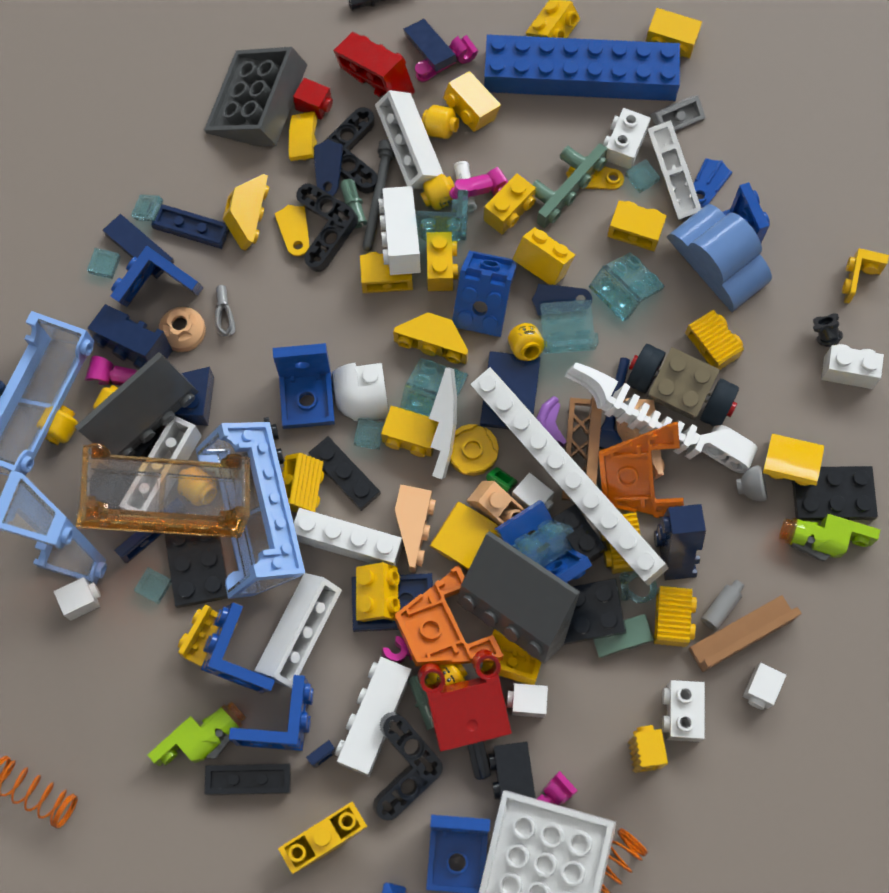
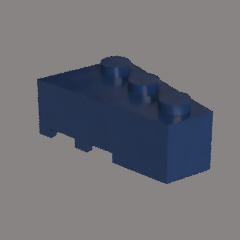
[87,304,173,370]
[174,366,214,426]
[654,504,706,581]

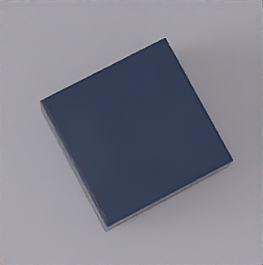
[306,740,336,768]

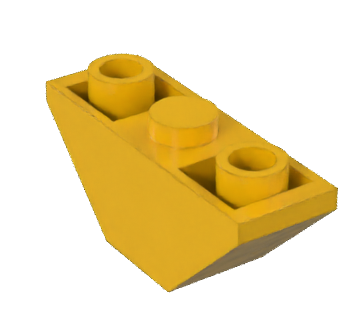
[223,174,269,251]
[393,312,468,364]
[278,801,368,874]

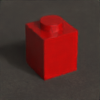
[293,78,333,120]

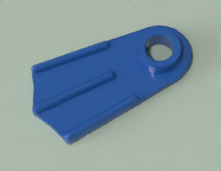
[693,158,732,208]

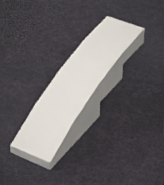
[648,120,702,220]
[429,367,457,479]

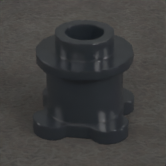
[813,313,843,347]

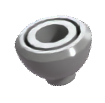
[736,465,767,502]

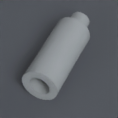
[701,580,744,631]

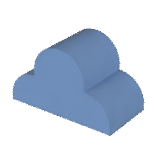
[667,204,772,312]

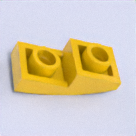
[289,111,318,161]

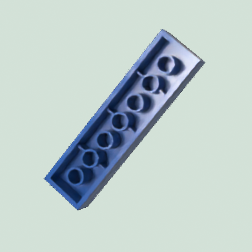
[484,34,680,101]

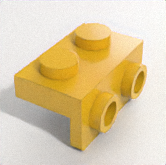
[525,0,580,38]
[356,562,400,622]
[178,604,238,667]
[481,629,541,685]

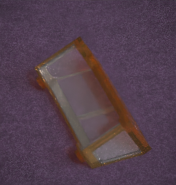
[76,443,250,538]

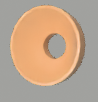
[159,307,206,352]

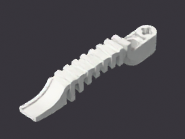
[565,363,758,473]

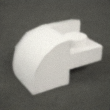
[331,363,388,422]

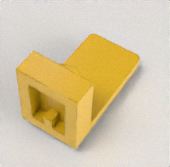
[842,248,889,304]

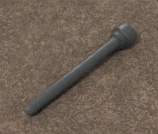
[362,139,395,251]

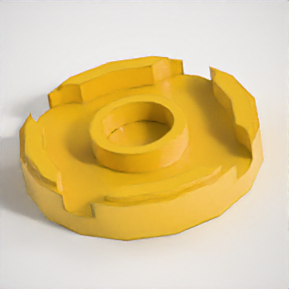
[450,424,499,476]

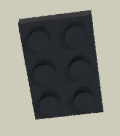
[792,466,878,521]
[164,519,228,608]
[564,578,626,645]

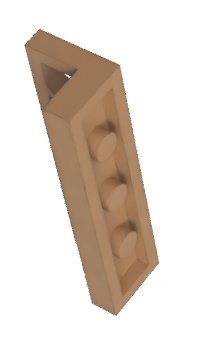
[562,395,602,501]
[689,595,802,672]

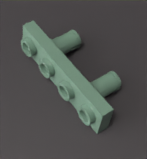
[532,143,608,229]

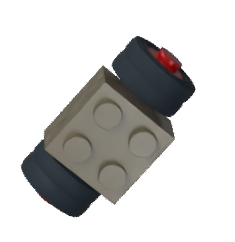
[627,344,739,427]

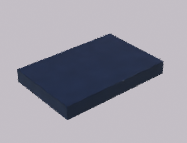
[480,351,541,430]
[351,573,433,632]

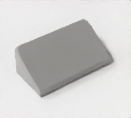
[650,95,706,131]

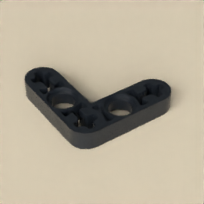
[323,107,378,194]
[296,183,358,272]
[373,712,443,821]

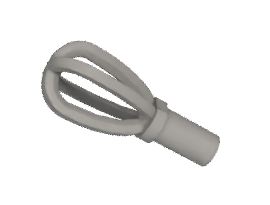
[215,285,235,336]

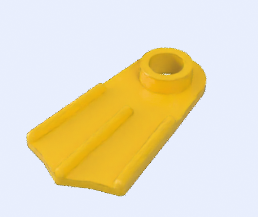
[566,166,624,190]
[275,205,310,256]

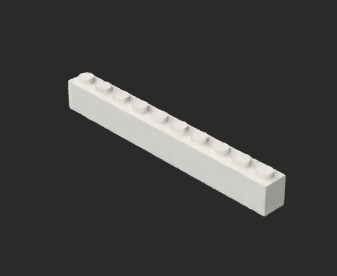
[470,367,669,586]

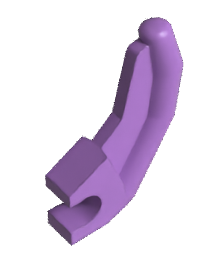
[536,396,566,448]

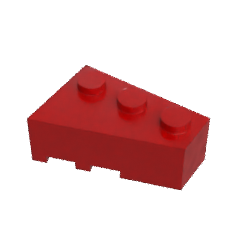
[333,32,415,97]

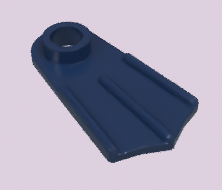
[313,139,343,196]
[532,284,592,315]

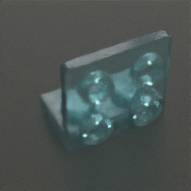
[416,190,468,242]
[589,253,664,321]
[540,300,599,354]
[400,358,468,417]
[513,520,573,567]

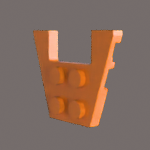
[599,422,684,518]
[394,565,503,666]

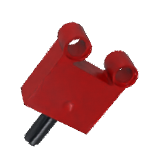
[418,650,512,780]

